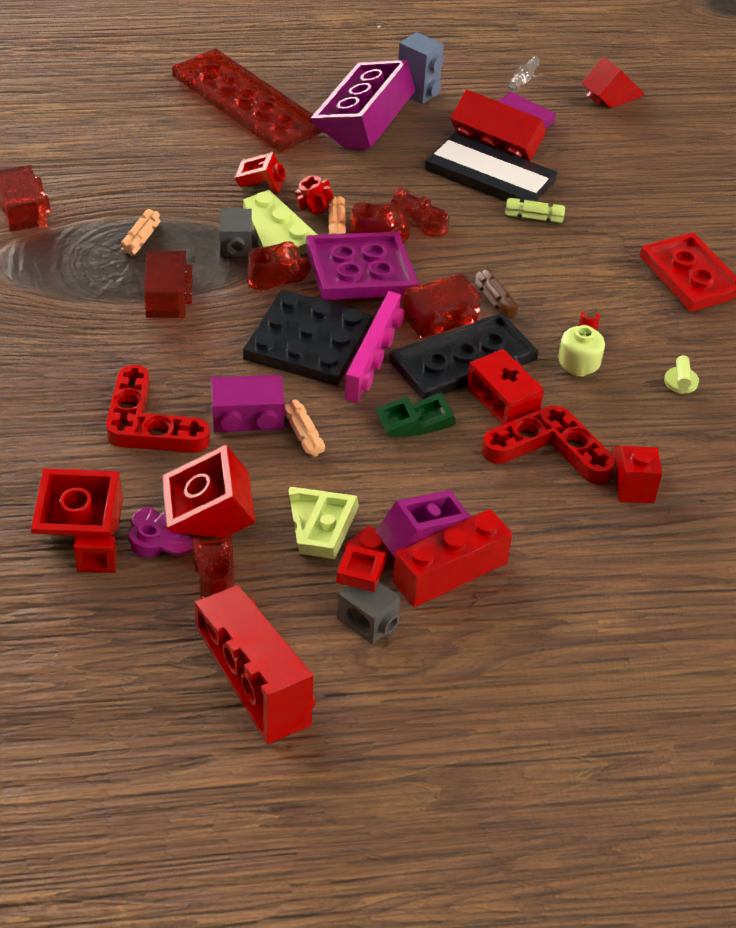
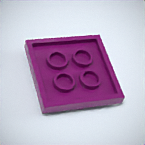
[305,232,419,301]

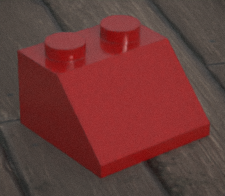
[162,444,256,538]
[31,468,123,537]

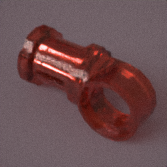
[390,187,450,237]

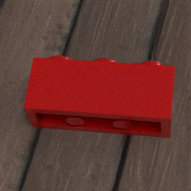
[450,89,546,161]
[393,509,513,608]

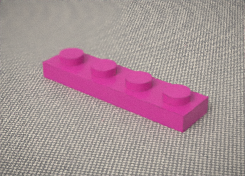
[345,291,404,403]

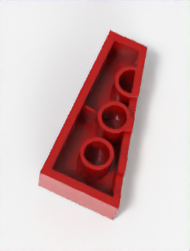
[195,585,316,745]

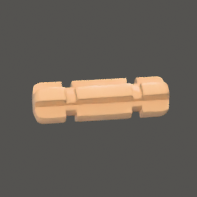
[328,196,346,234]
[121,209,160,256]
[284,399,325,458]

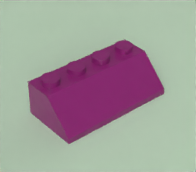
[311,60,416,150]

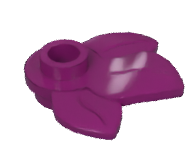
[128,507,196,558]

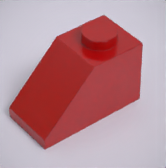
[581,57,644,108]
[611,446,662,504]

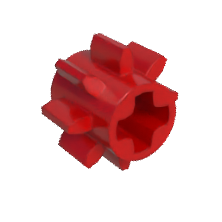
[294,175,334,214]

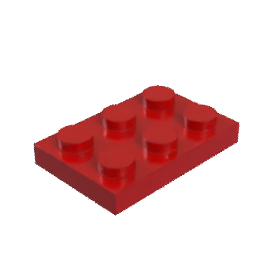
[639,232,736,312]

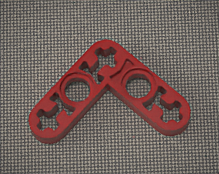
[106,364,210,453]
[482,405,615,484]

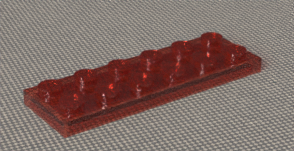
[172,48,323,152]

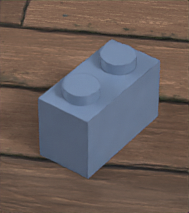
[398,32,444,104]

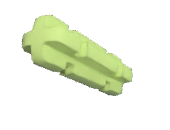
[505,198,565,223]

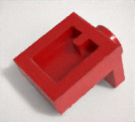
[235,152,286,194]

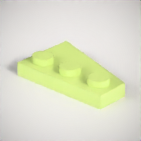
[243,190,318,268]

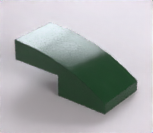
[375,392,456,437]

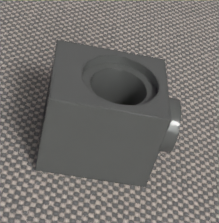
[220,208,252,257]
[337,581,401,644]

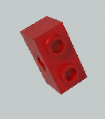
[467,349,544,425]

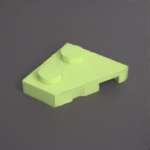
[288,487,359,559]

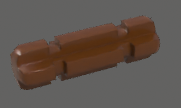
[475,269,518,318]

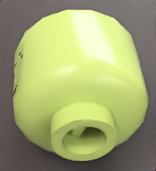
[558,325,605,376]

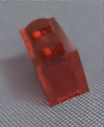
[0,165,51,232]
[144,251,193,318]
[403,273,481,338]

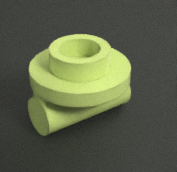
[664,356,699,394]

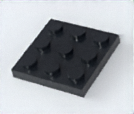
[243,289,373,386]

